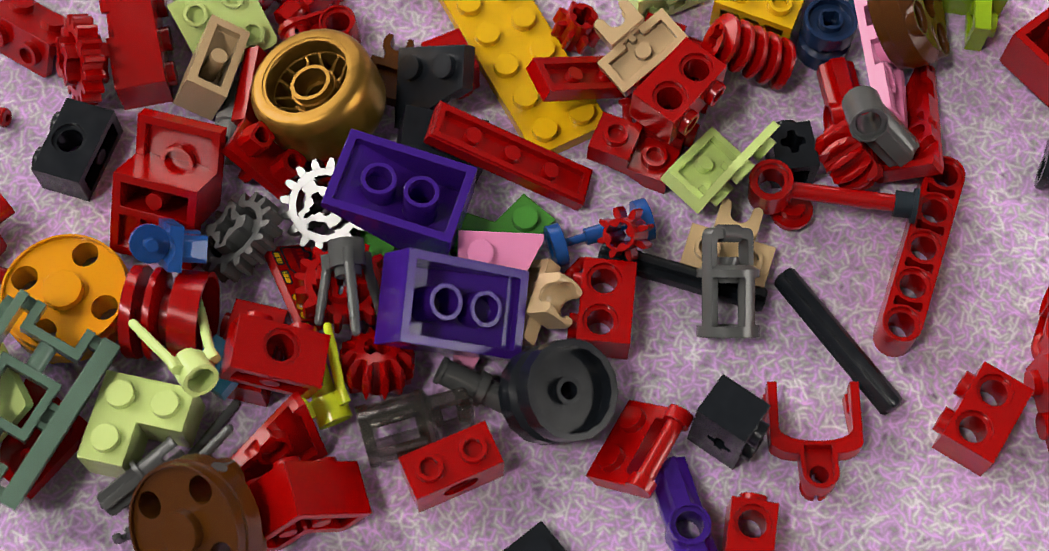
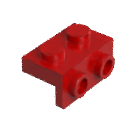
[0,0,65,78]

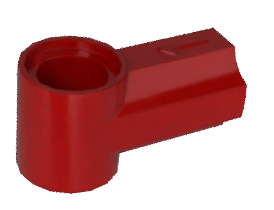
[816,57,869,129]

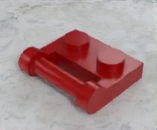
[586,400,694,499]

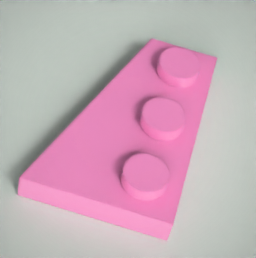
[854,0,908,129]

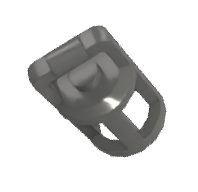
[696,224,760,338]

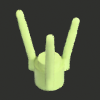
[128,297,221,398]

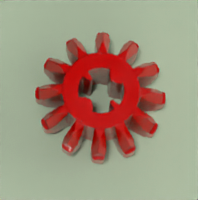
[815,119,883,191]
[340,326,415,401]

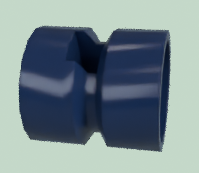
[796,0,858,71]

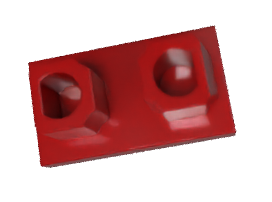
[221,118,306,200]

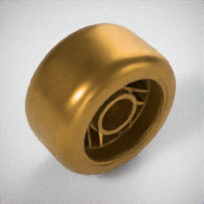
[251,28,386,162]

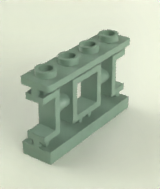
[0,289,121,512]

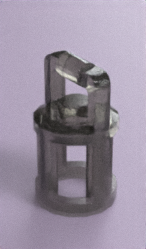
[354,387,475,469]

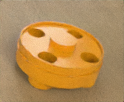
[0,234,129,364]

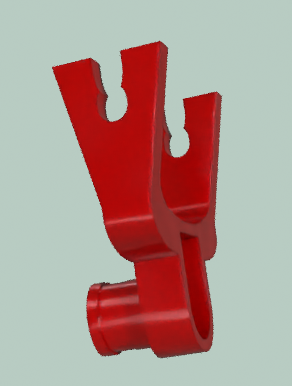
[762,381,864,501]

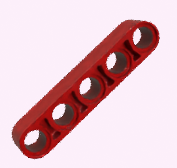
[873,156,965,357]

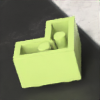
[76,370,206,478]

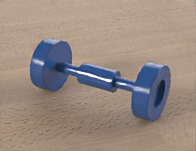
[544,198,656,267]

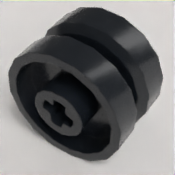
[498,338,618,445]

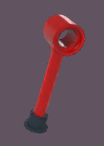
[748,159,920,224]

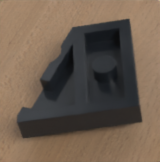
[394,44,475,129]

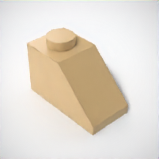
[173,14,251,121]

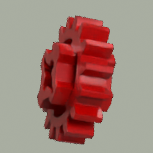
[55,13,110,105]
[294,243,383,334]

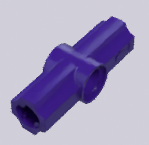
[653,456,718,551]

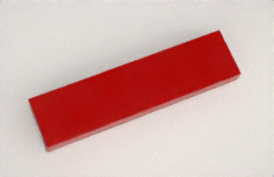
[423,101,593,211]

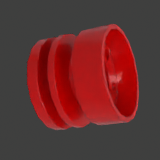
[117,265,221,361]

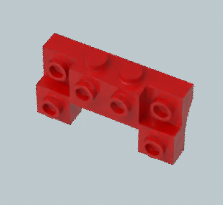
[586,12,709,194]

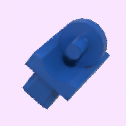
[128,218,208,273]

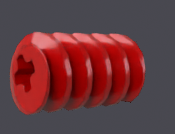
[701,13,796,90]

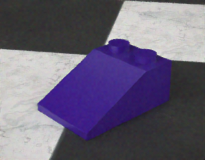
[321,128,477,256]
[374,248,529,361]

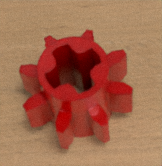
[551,1,600,55]
[597,206,655,261]

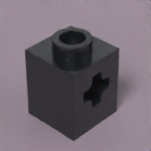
[764,120,820,189]

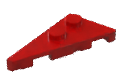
[875,65,944,184]
[230,391,328,483]

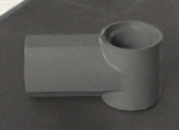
[842,85,920,168]

